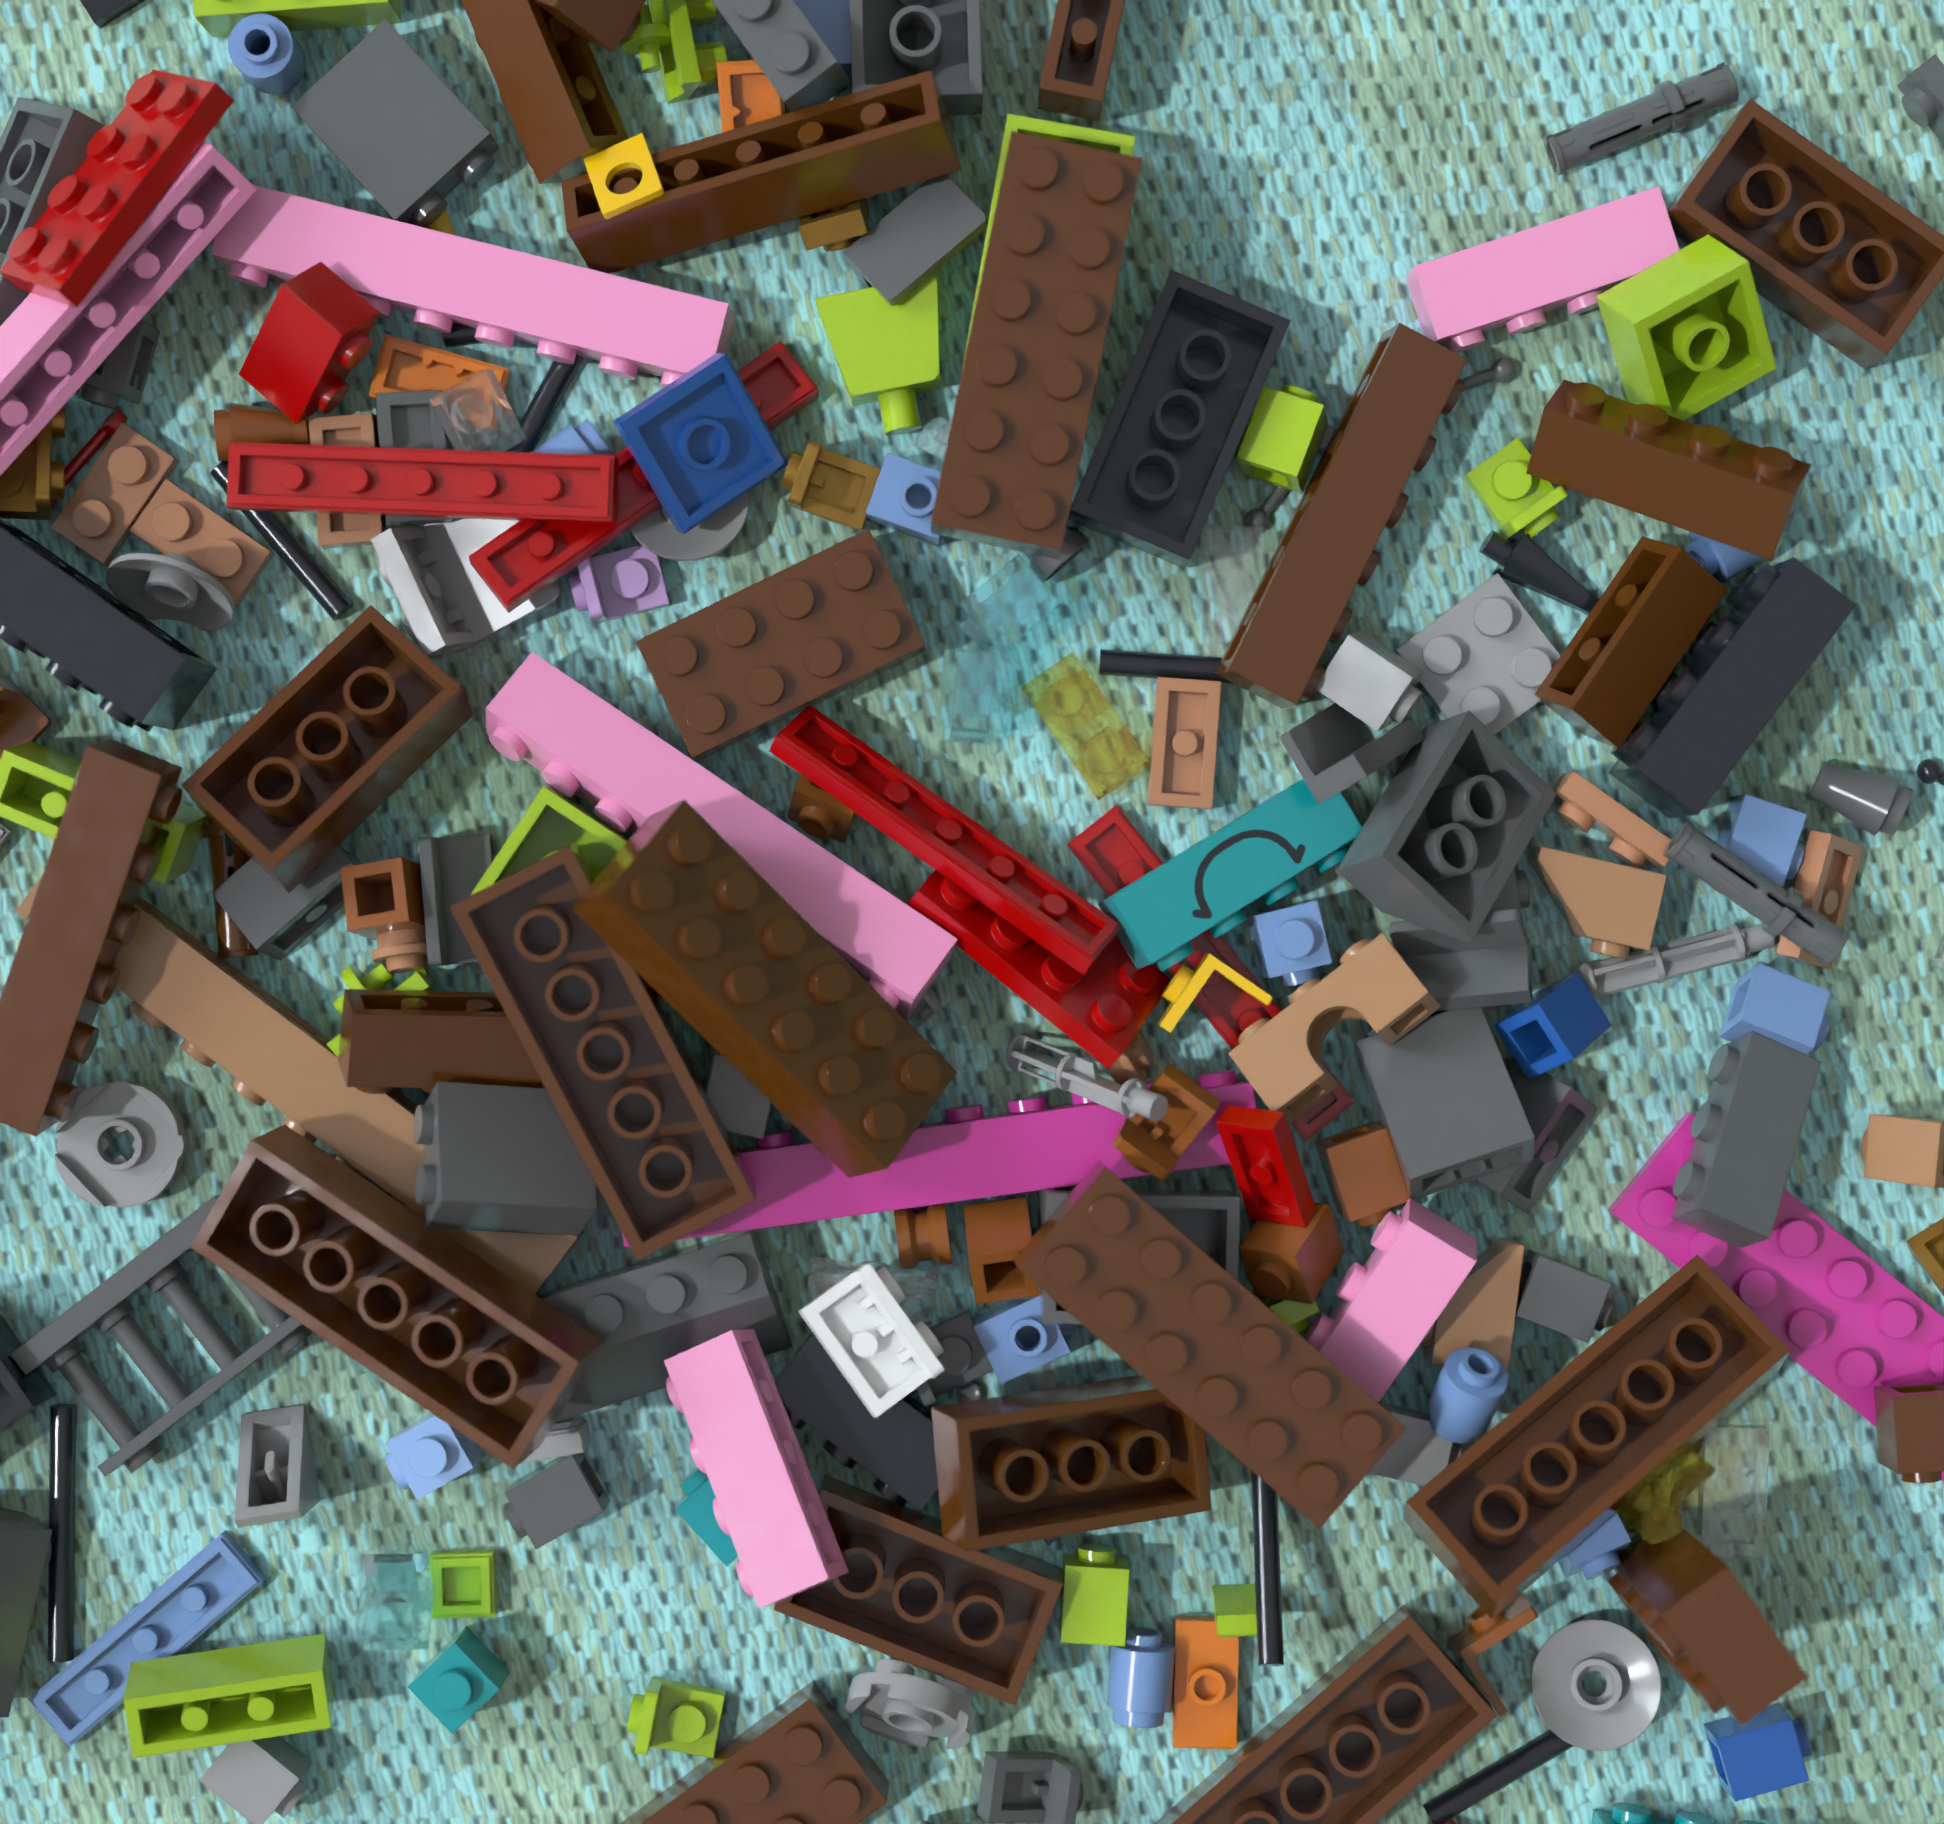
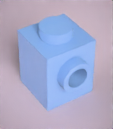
[385,1413,485,1500]

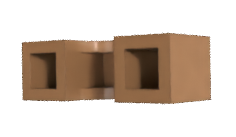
[1228,933,1441,1125]

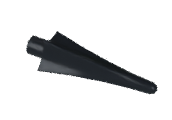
[1479,530,1599,615]

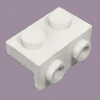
[798,1263,945,1418]

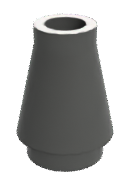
[1809,762,1913,836]

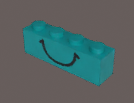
[1098,778,1362,971]

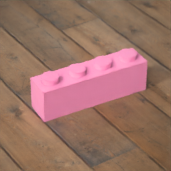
[1405,186,1680,353]
[1304,1198,1477,1403]
[664,1329,849,1608]

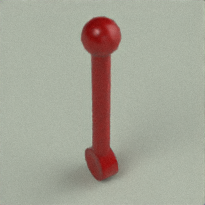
[52,409,128,511]

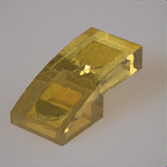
[1021,652,1151,801]

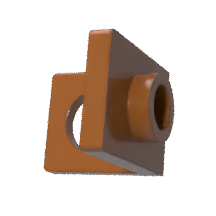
[1450,1593,1538,1717]

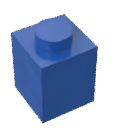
[1494,972,1612,1080]
[1703,1703,1812,1802]

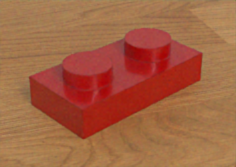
[1216,1105,1317,1228]

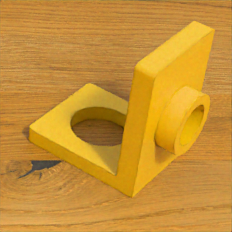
[583,133,664,219]
[1156,952,1273,1033]

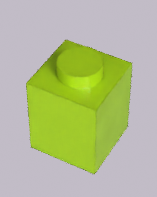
[1236,385,1328,494]
[1059,1544,1130,1647]

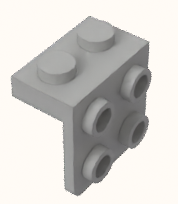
[370,518,559,656]

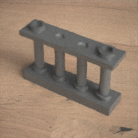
[10,1194,313,1477]

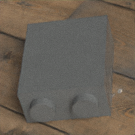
[291,19,499,228]
[1356,1007,1535,1200]
[413,1081,597,1236]

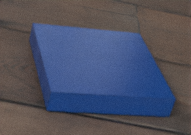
[613,352,788,534]

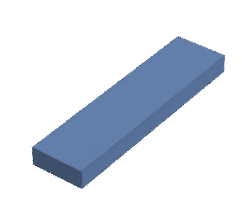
[28,1530,266,1748]

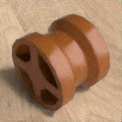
[894,1203,953,1270]

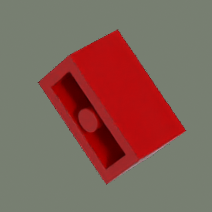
[239,261,380,424]

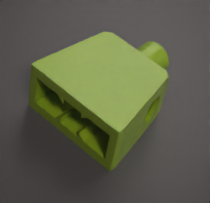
[815,275,940,436]

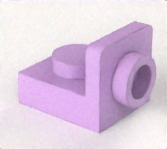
[569,545,671,624]

